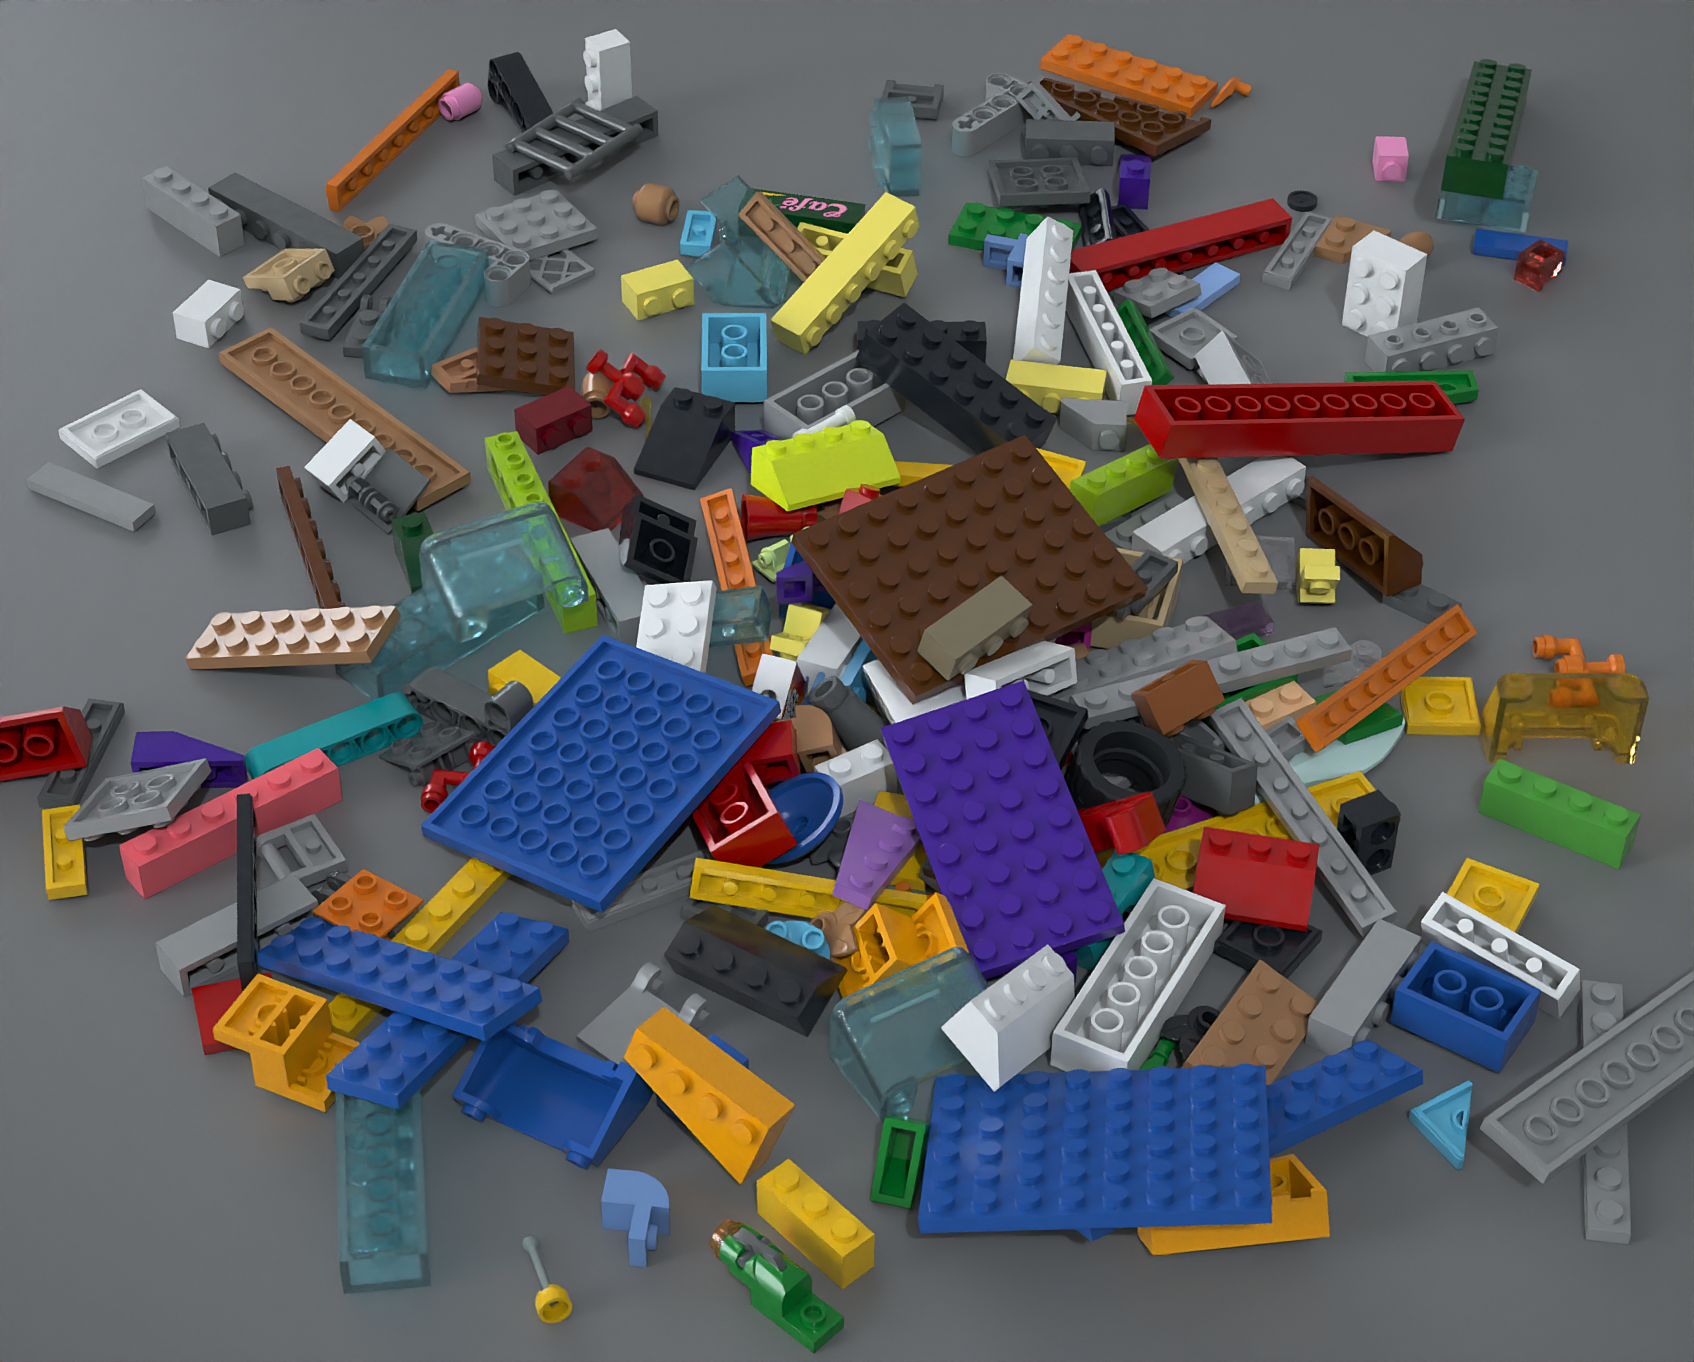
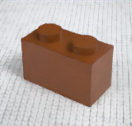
[1131,660,1225,737]

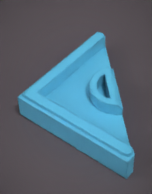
[1408,1080,1473,1170]

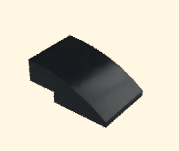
[619,494,698,584]

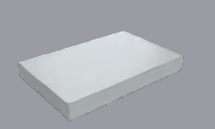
[58,389,180,469]

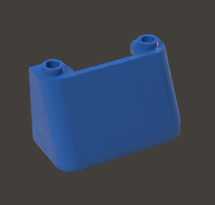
[452,1020,654,1170]

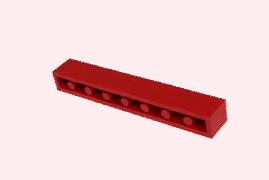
[1069,198,1293,291]

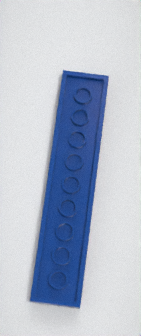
[1075,1039,1423,1241]

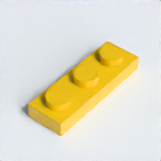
[42,804,88,900]

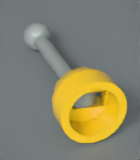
[522,1235,573,1323]

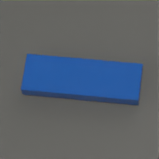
[1473,228,1568,266]

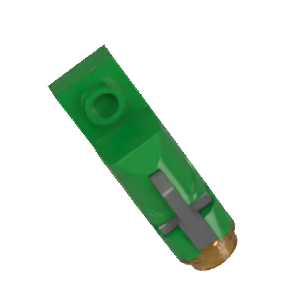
[710,1219,844,1354]

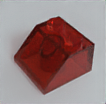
[548,447,644,532]

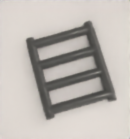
[506,98,643,180]

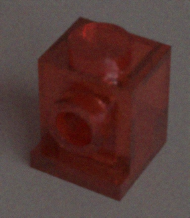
[1514,239,1565,292]

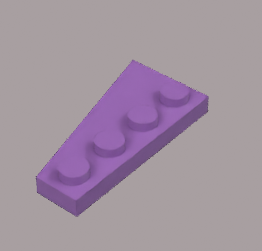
[832,800,922,911]

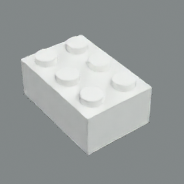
[1342,231,1427,337]

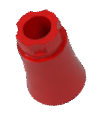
[741,494,817,541]

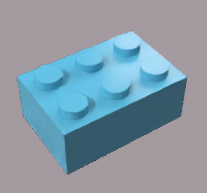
[701,313,767,403]

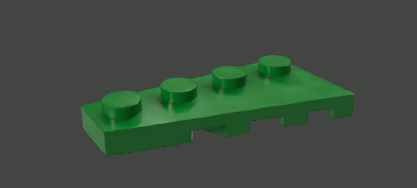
[1344,370,1479,404]

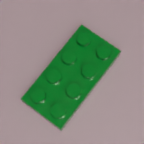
[948,202,1082,251]

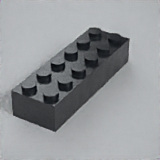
[856,302,1057,454]

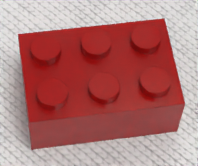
[691,756,798,868]

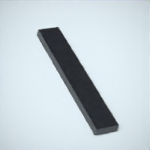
[237,793,258,991]

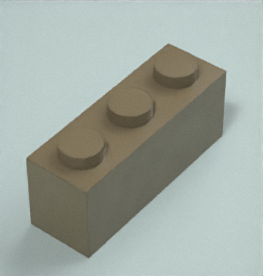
[917,576,1033,681]

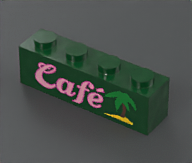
[738,188,865,235]

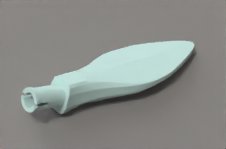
[1254,718,1405,805]

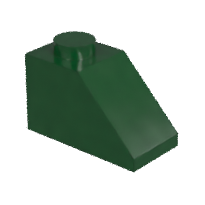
[391,512,445,593]

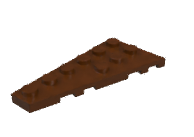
[1027,78,1212,156]

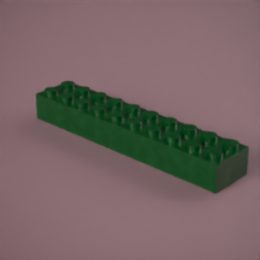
[1441,59,1532,200]

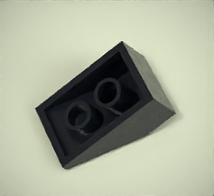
[634,387,735,490]

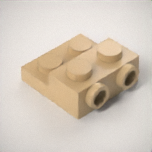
[243,249,335,303]

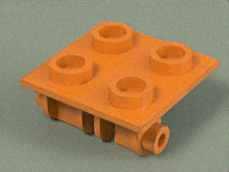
[312,869,424,941]

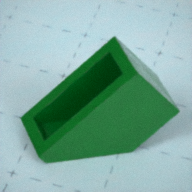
[869,1114,931,1209]

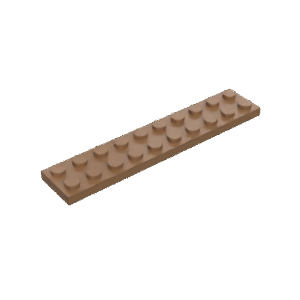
[219,327,471,511]

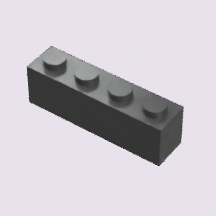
[166,423,253,536]

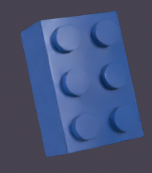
[1390,941,1541,1073]

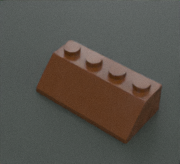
[1306,476,1423,597]

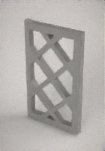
[530,249,595,294]

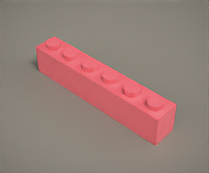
[119,748,342,900]

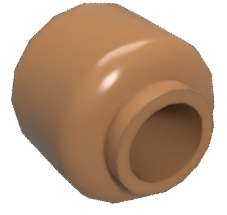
[632,182,680,225]

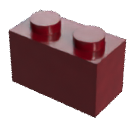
[514,386,593,455]

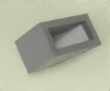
[1060,398,1127,452]

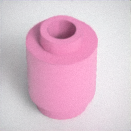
[438,83,482,120]

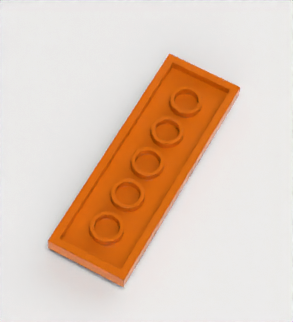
[1040,34,1218,118]

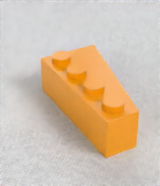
[623,1007,795,1185]

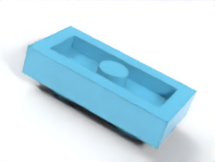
[680,210,718,257]

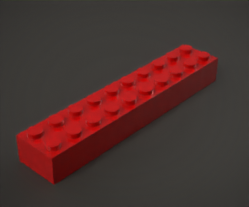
[1134,381,1465,460]

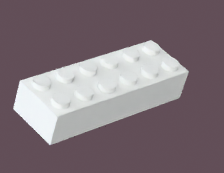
[1050,878,1226,1072]

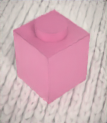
[1372,136,1409,182]

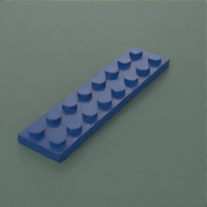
[326,912,569,1109]
[258,917,542,1041]

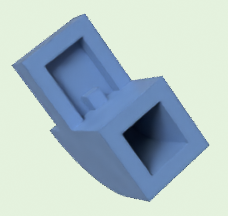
[983,233,1029,288]
[601,1168,670,1267]

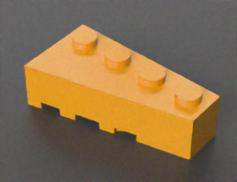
[1137,1154,1330,1256]

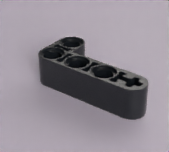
[487,52,559,133]

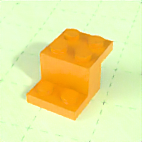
[835,892,969,1015]
[213,974,360,1112]

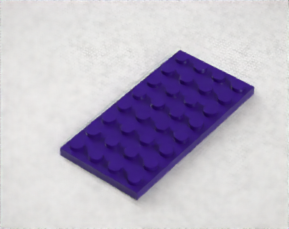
[880,680,1125,983]

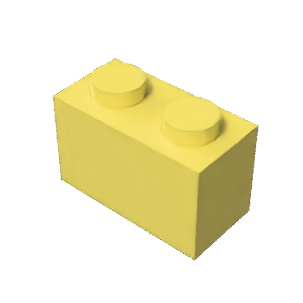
[621,259,694,321]

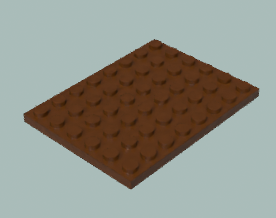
[791,435,1148,705]

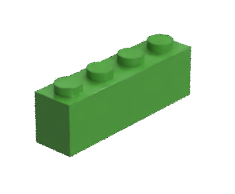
[1478,759,1641,869]

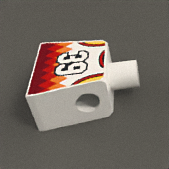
[752,653,806,722]

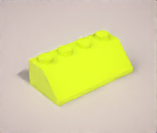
[750,420,901,511]

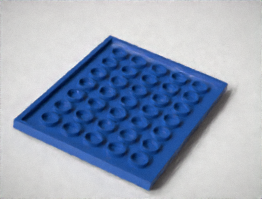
[420,635,781,913]
[918,1064,1272,1233]

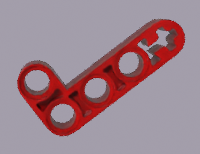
[1078,792,1166,855]

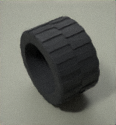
[1064,720,1187,827]

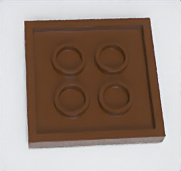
[476,317,575,395]

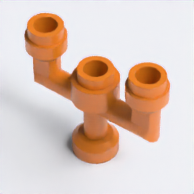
[1533,635,1625,706]

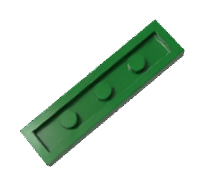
[1116,298,1174,385]

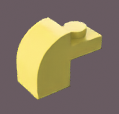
[1296,548,1340,604]
[769,602,831,662]

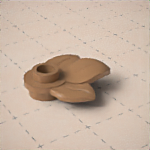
[342,215,388,251]
[810,902,867,962]

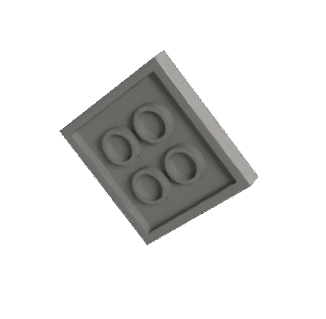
[475,189,598,261]
[63,758,211,841]

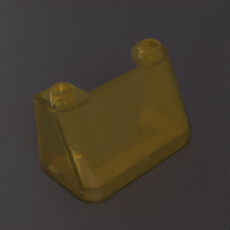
[1480,672,1649,764]

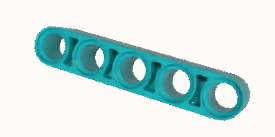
[245,692,424,779]

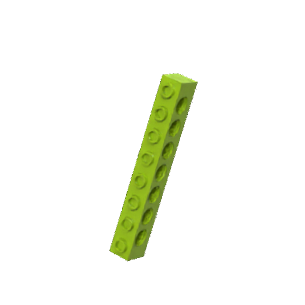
[485,431,598,634]

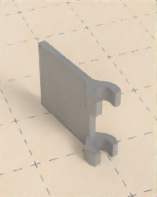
[576,962,710,1065]

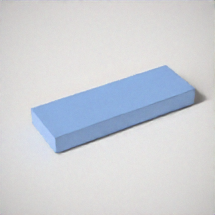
[1163,262,1241,318]

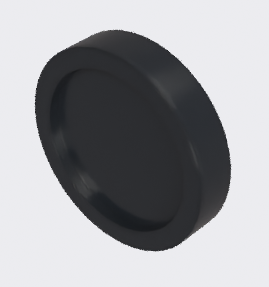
[1287,190,1318,212]

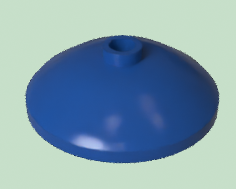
[766,772,844,864]

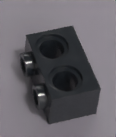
[1337,789,1401,876]

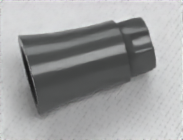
[810,676,891,751]

